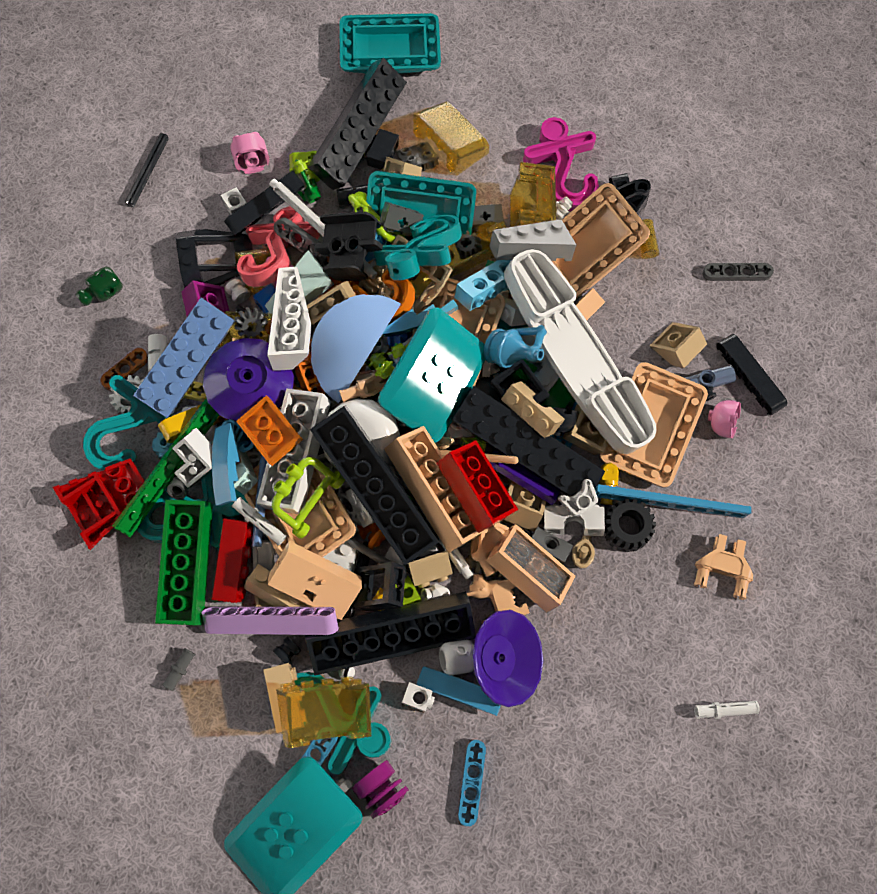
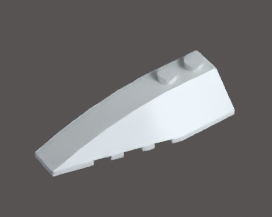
[268,267,311,371]

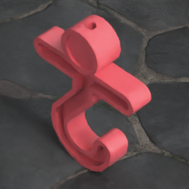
[237,206,320,287]

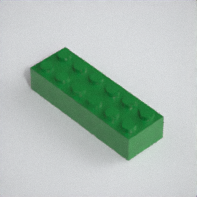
[155,500,213,625]

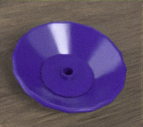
[203,338,294,421]
[472,610,544,707]

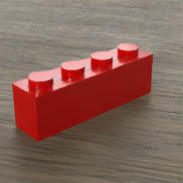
[212,519,253,603]

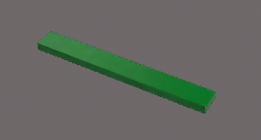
[113,398,219,537]

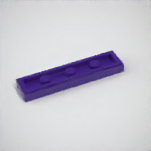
[490,449,560,505]

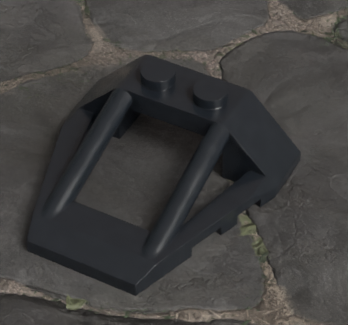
[176,229,255,288]

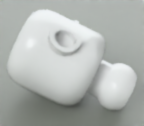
[439,640,474,675]

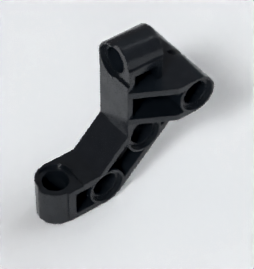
[609,173,651,215]

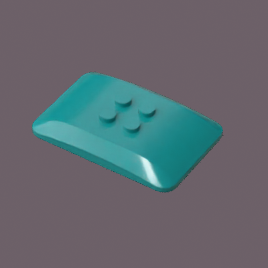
[339,13,441,73]
[366,171,477,255]
[378,307,485,442]
[224,756,363,894]

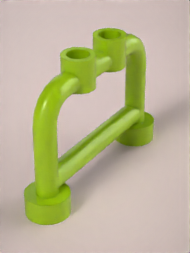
[348,192,405,244]
[271,457,345,539]

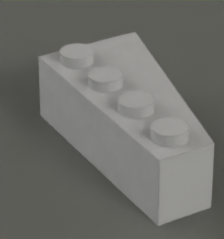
[489,219,576,261]

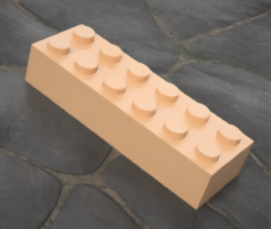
[384,426,489,553]

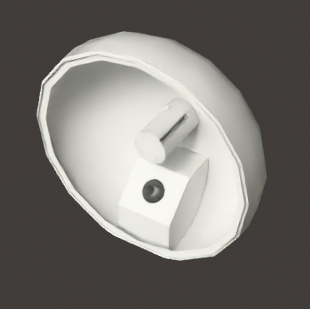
[323,398,400,470]

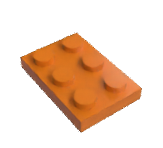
[236,395,303,466]

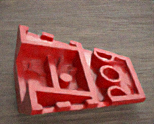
[52,458,145,550]

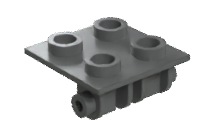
[396,142,439,171]

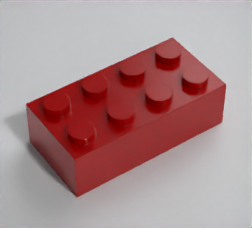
[436,441,519,533]

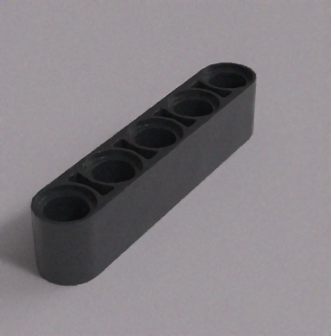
[224,171,305,237]
[716,334,787,416]

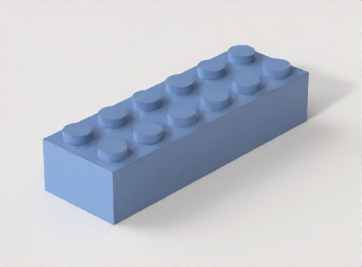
[133,298,235,418]

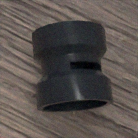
[272,636,301,664]

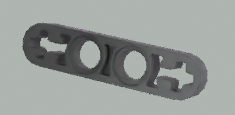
[274,218,330,267]
[702,263,774,281]

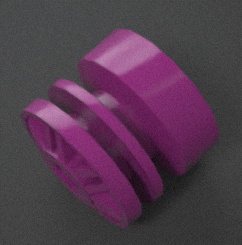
[351,760,409,819]

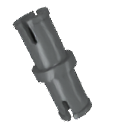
[162,648,196,691]

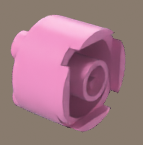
[230,132,270,174]

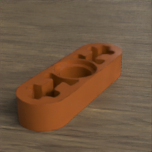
[100,348,148,390]

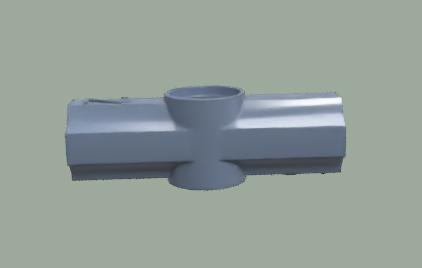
[686,365,736,388]

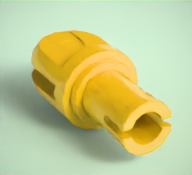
[598,462,619,505]

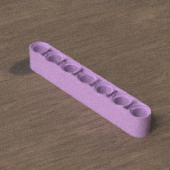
[201,607,339,635]

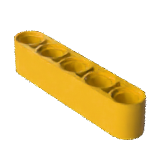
[158,405,228,443]

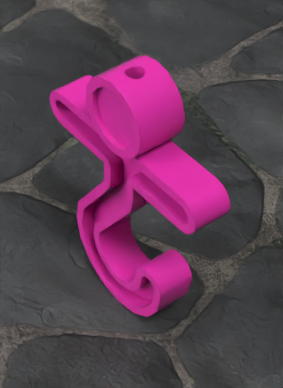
[523,117,599,212]

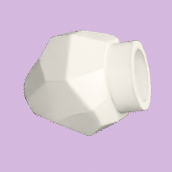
[421,583,451,601]

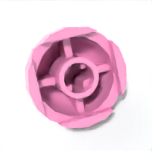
[708,400,741,439]

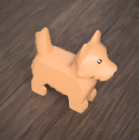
[467,574,530,624]

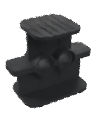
[314,211,383,282]

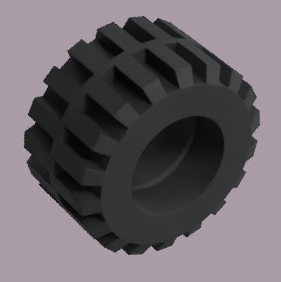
[604,499,656,552]

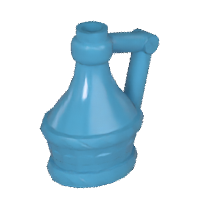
[484,325,547,369]

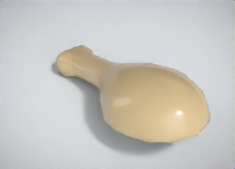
[572,533,595,569]

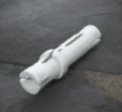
[232,497,287,546]
[694,701,760,719]

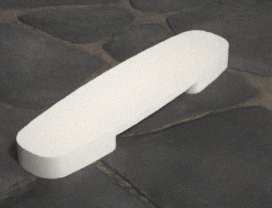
[504,249,656,454]

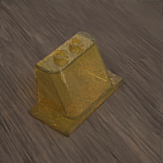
[510,162,556,227]

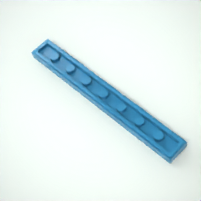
[595,484,751,518]

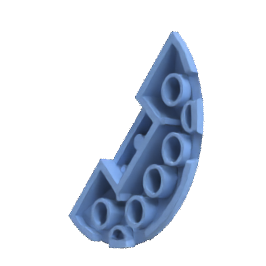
[311,294,401,403]

